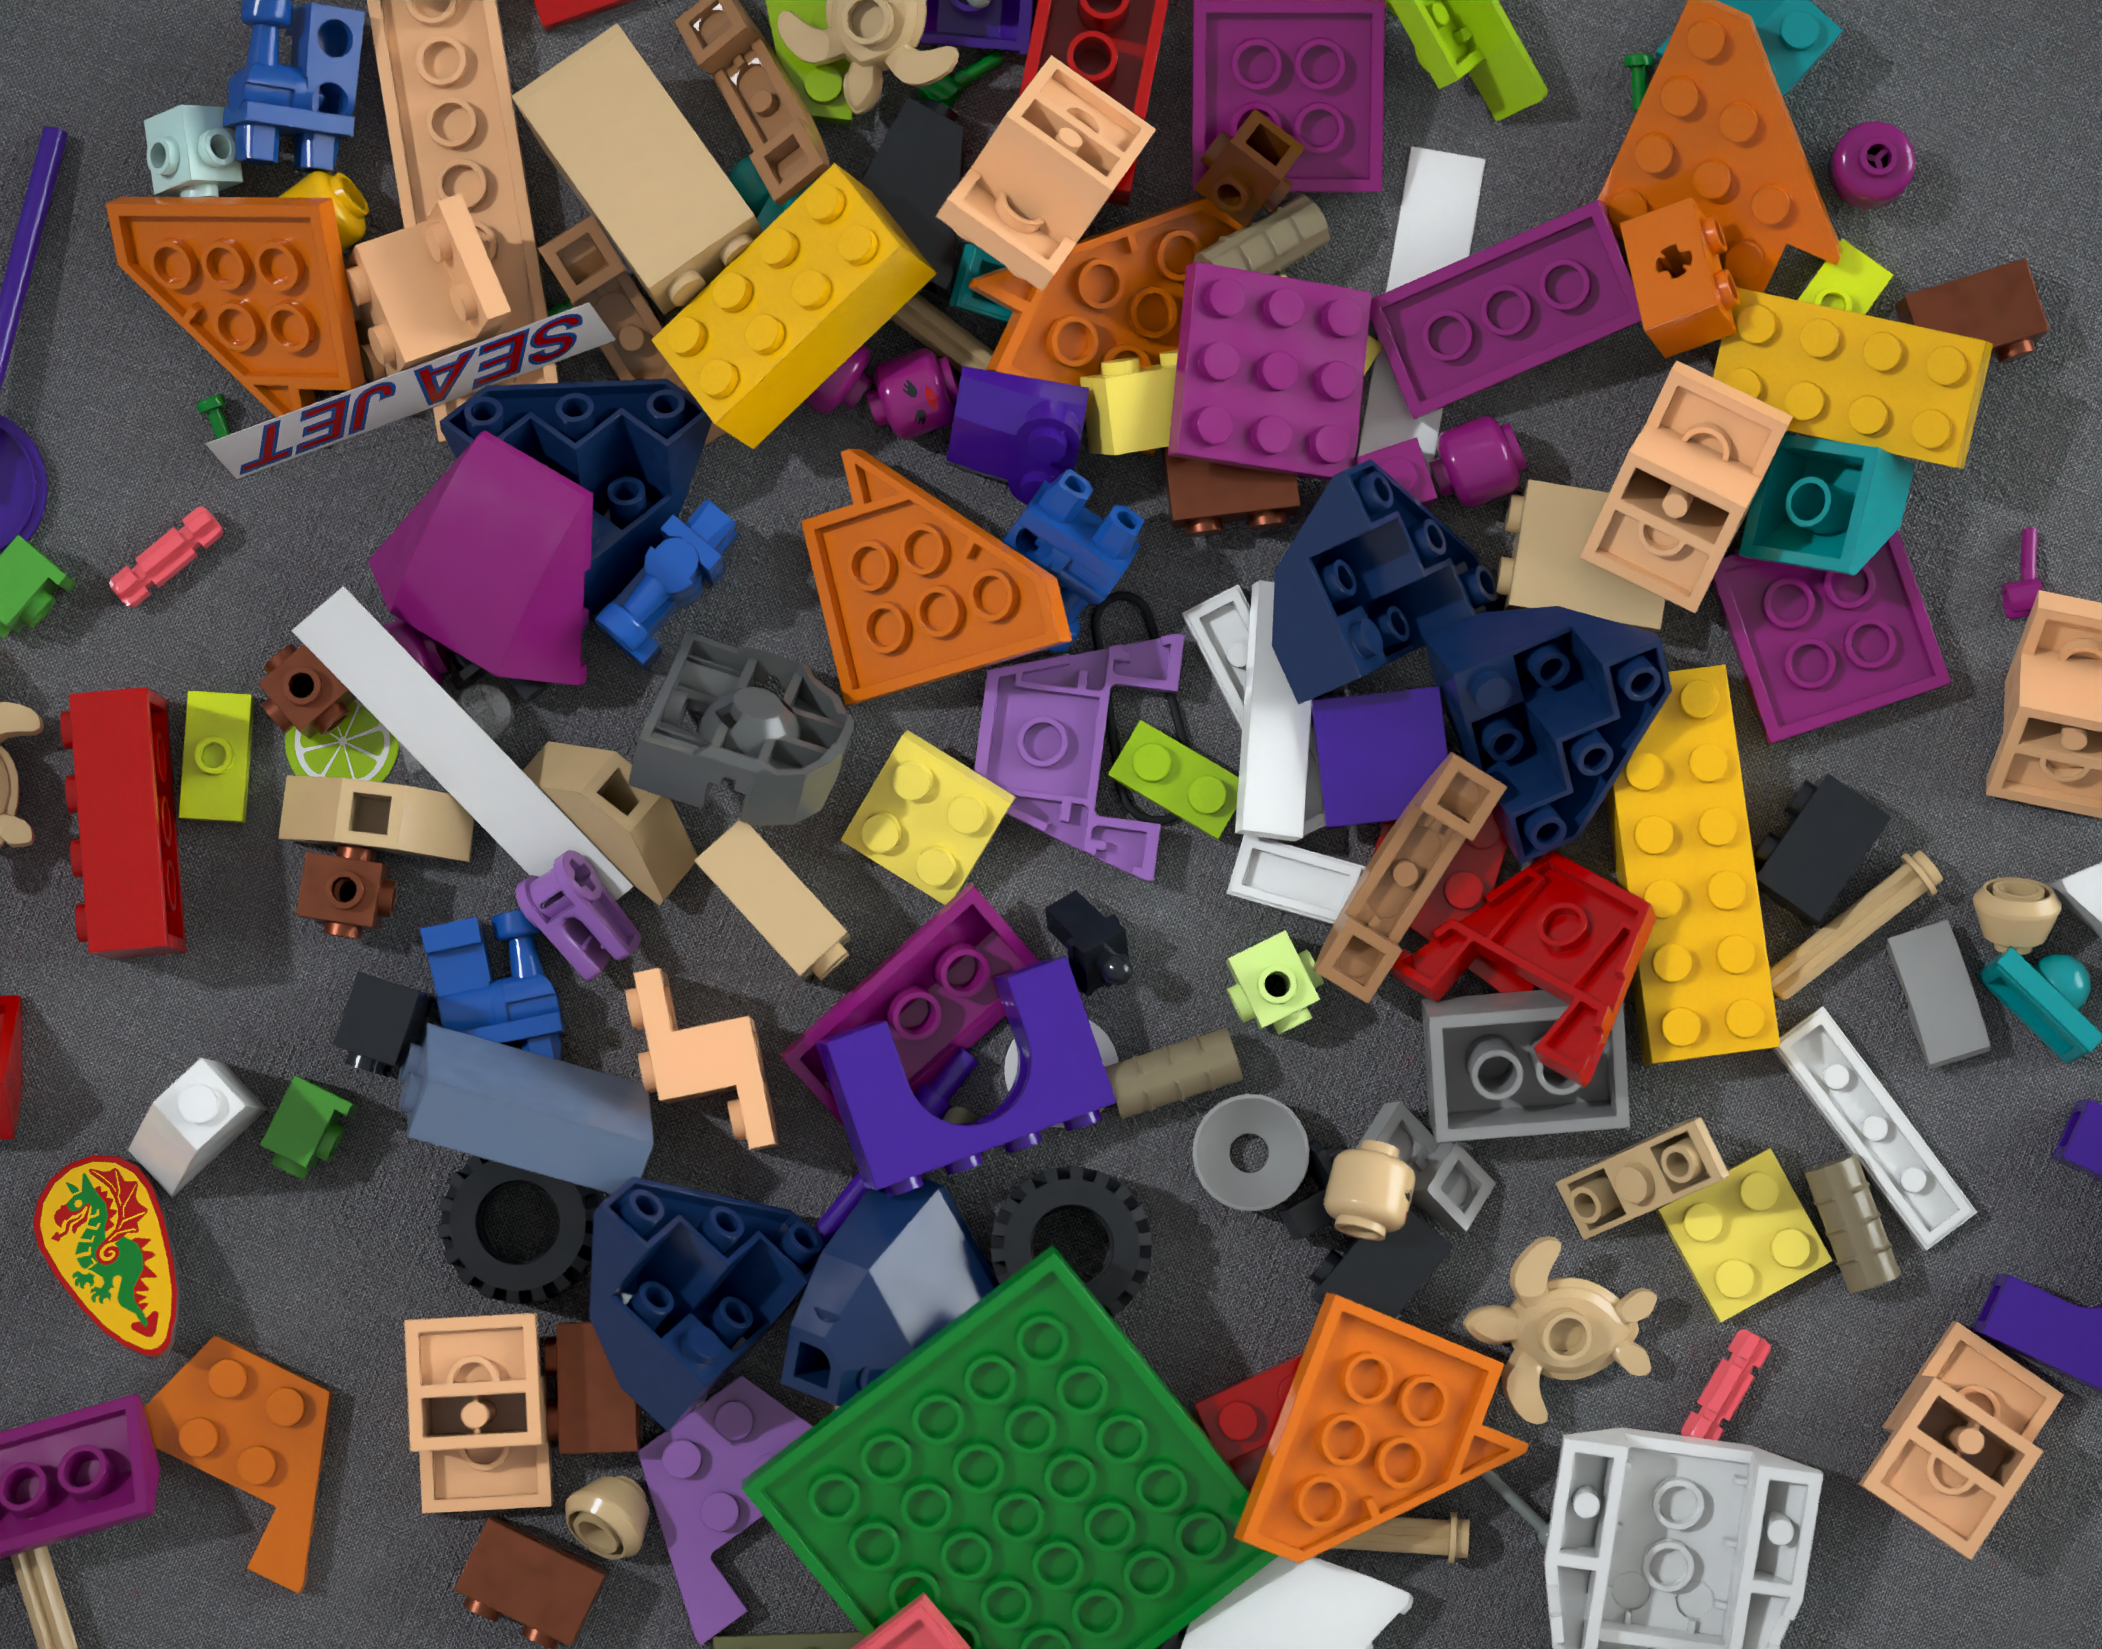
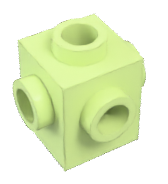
[1226,930,1324,1035]

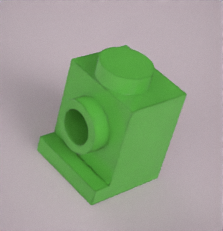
[0,535,78,639]
[260,1075,360,1180]

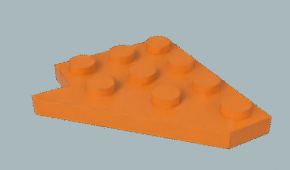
[1597,0,1842,293]
[106,197,366,417]
[967,198,1243,455]
[801,449,1072,706]
[1233,1293,1529,1564]

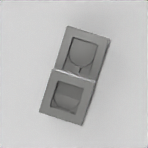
[1886,920,1991,1070]
[1356,1101,1496,1233]

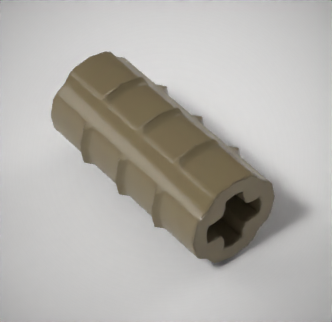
[1194,194,1330,276]
[1105,1028,1243,1119]
[1804,1153,1901,1294]

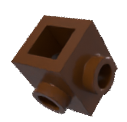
[1194,109,1306,228]

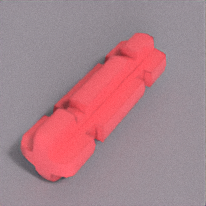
[109,506,224,608]
[1681,1329,1771,1441]

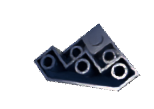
[439,379,712,618]
[1272,459,1502,705]
[1424,606,1672,864]
[589,1177,827,1432]
[781,1177,1000,1406]

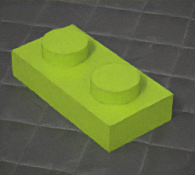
[1107,720,1239,841]

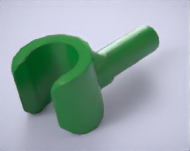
[917,49,1004,108]

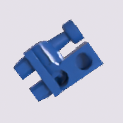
[222,0,365,173]
[1001,469,1144,652]
[595,498,739,671]
[420,909,568,1061]

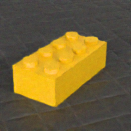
[651,163,937,449]
[1713,287,1993,469]

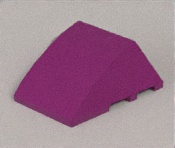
[368,431,593,686]

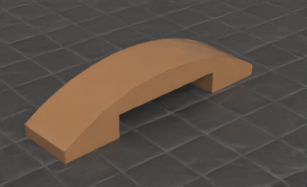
[674,0,830,206]
[537,214,726,446]
[1313,752,1507,1004]

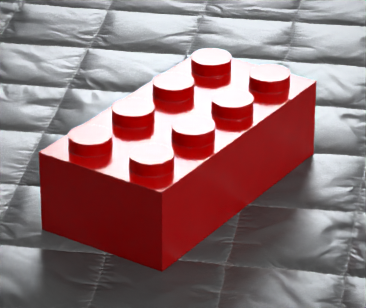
[1019,0,1170,207]
[60,687,187,959]

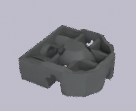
[628,632,854,826]

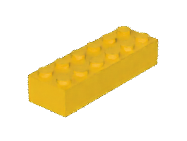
[1605,664,1780,1066]

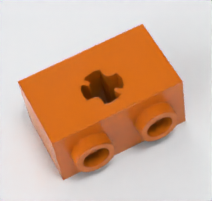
[1620,197,1740,358]

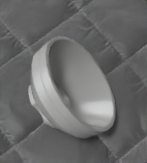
[1192,1094,1309,1211]

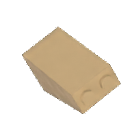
[512,23,763,315]

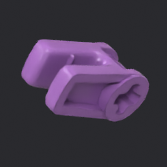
[515,850,641,982]

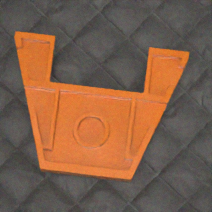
[144,1335,333,1594]

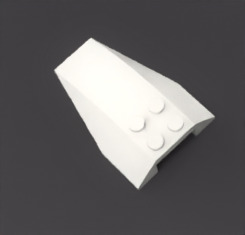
[1544,1427,1823,1649]

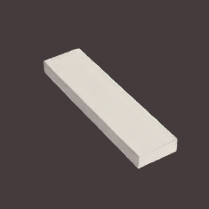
[1235,580,1312,842]
[1182,584,1325,837]
[1772,1006,1977,1251]

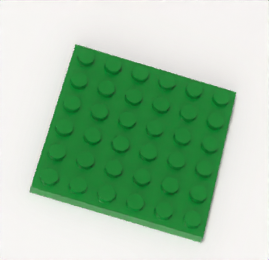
[742,1245,1279,1649]

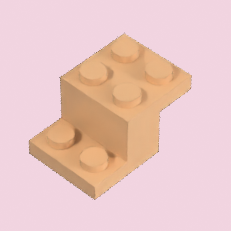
[936,55,1156,292]
[345,193,511,382]
[1580,361,1793,613]
[1986,590,2102,818]
[625,968,780,1151]
[404,1313,554,1514]
[1858,1321,2064,1560]

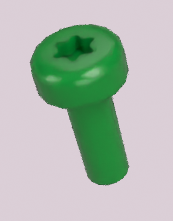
[1624,53,1654,111]
[196,394,232,439]

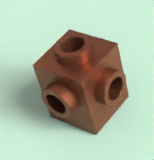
[258,644,357,739]
[296,845,398,940]

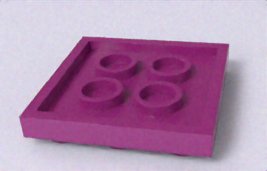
[1192,0,1385,192]
[1168,262,1372,481]
[1711,530,1951,746]

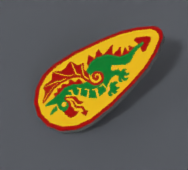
[33,1155,180,1359]

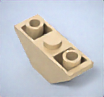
[522,741,698,906]
[278,775,475,863]
[1556,1117,1730,1240]

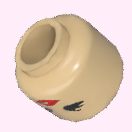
[1324,1140,1416,1241]

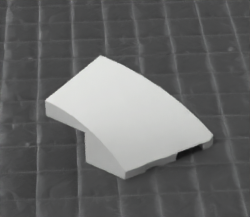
[1181,1556,1414,1649]

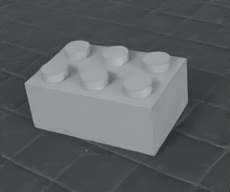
[1422,990,1630,1143]

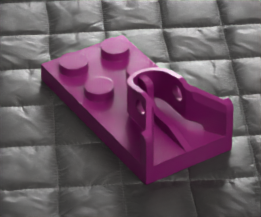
[1370,200,1642,419]

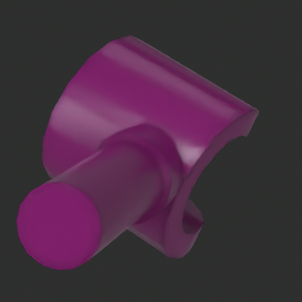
[2002,528,2044,619]

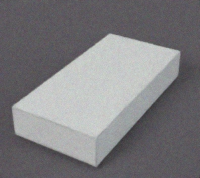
[1226,835,1366,925]

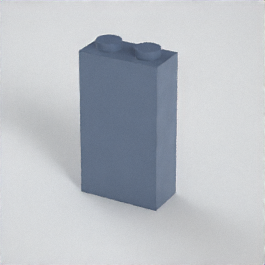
[398,1023,654,1194]

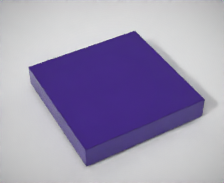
[1311,686,1448,829]

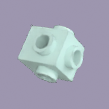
[144,104,243,197]

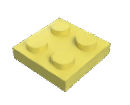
[841,730,1016,905]
[1656,1148,1833,1323]

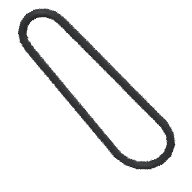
[1091,591,1190,825]

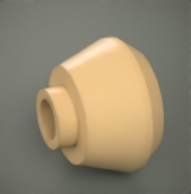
[1973,877,2062,955]
[565,1476,650,1560]

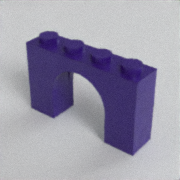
[815,956,1117,1197]
[1971,1099,2102,1394]

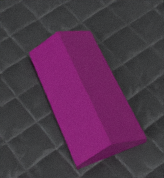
[779,883,1039,1127]
[0,1393,160,1559]

